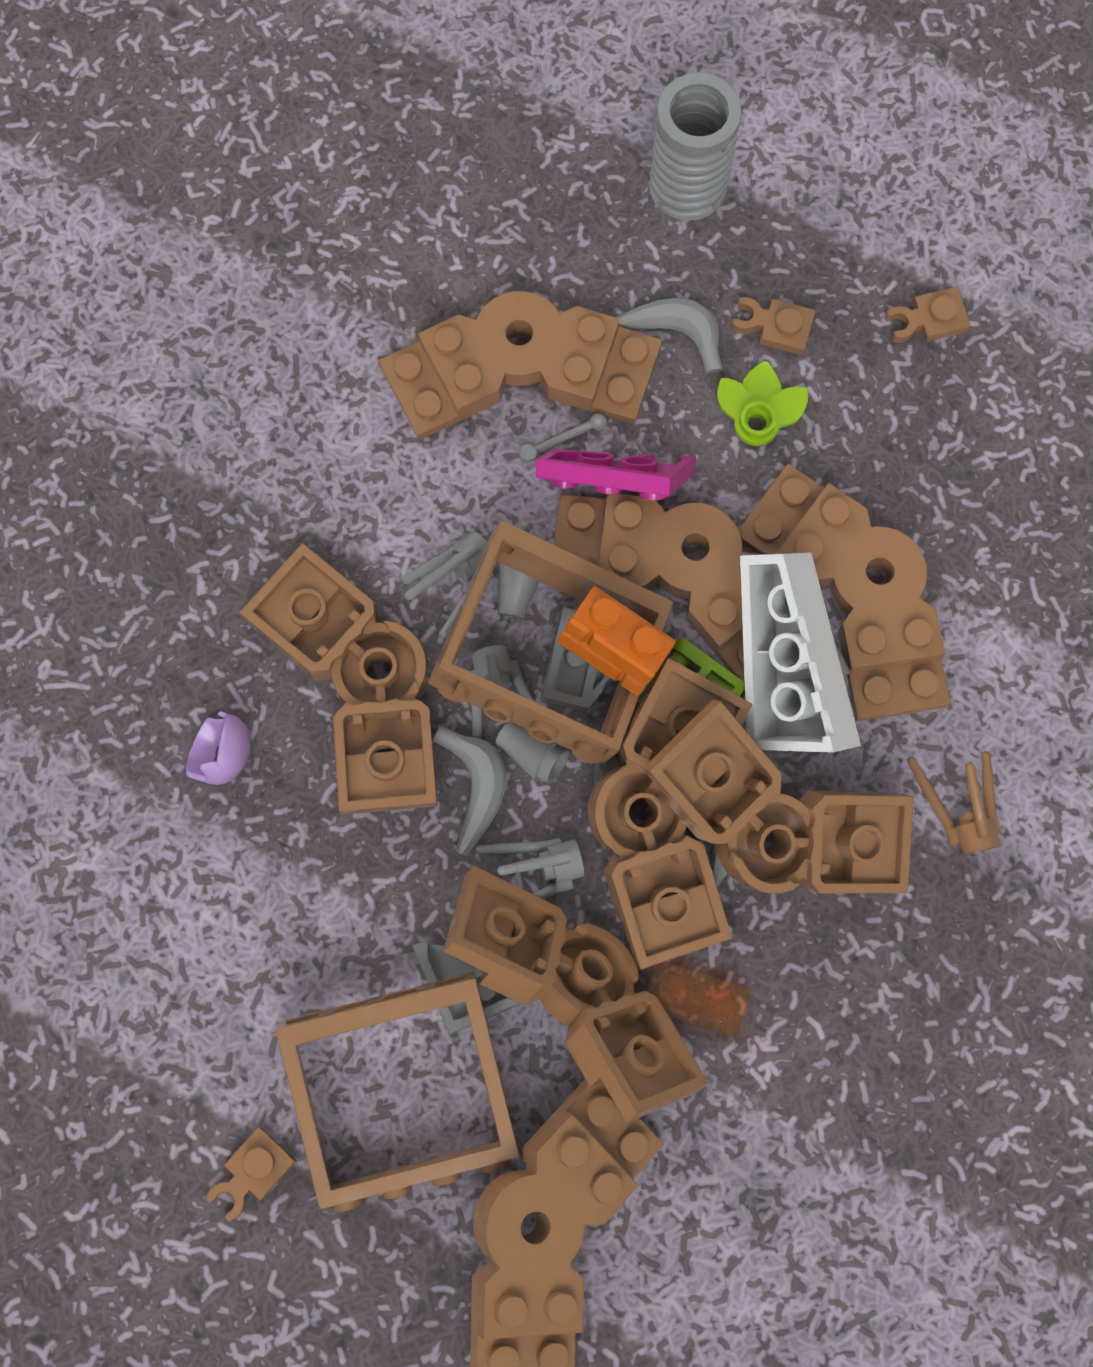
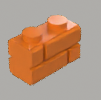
[556,585,676,697]

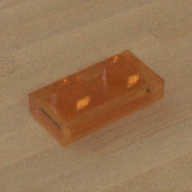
[646,962,751,1038]

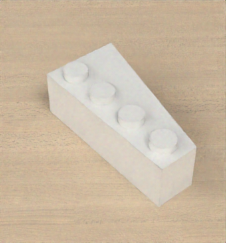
[740,552,861,752]

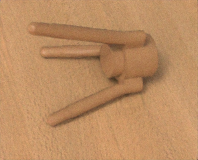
[907,751,1001,855]

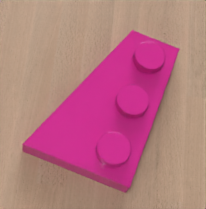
[535,449,696,500]

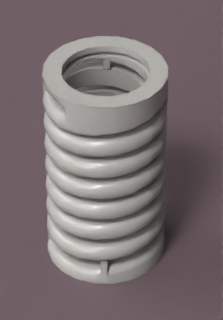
[649,72,742,221]

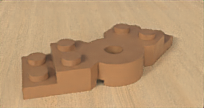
[378,291,662,441]
[739,464,951,721]
[555,494,759,682]
[239,543,438,815]
[587,658,753,970]
[643,700,914,894]
[443,865,709,1123]
[470,1079,664,1367]

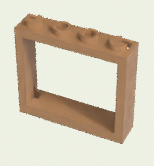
[427,520,673,764]
[275,972,519,1212]

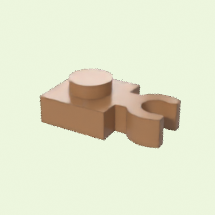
[885,287,971,343]
[731,297,816,356]
[206,1127,297,1222]

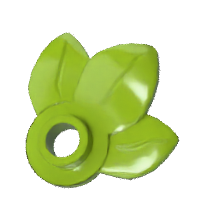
[717,361,808,446]

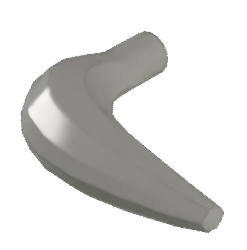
[615,298,723,374]
[433,725,507,856]

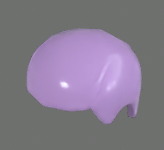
[186,711,251,785]

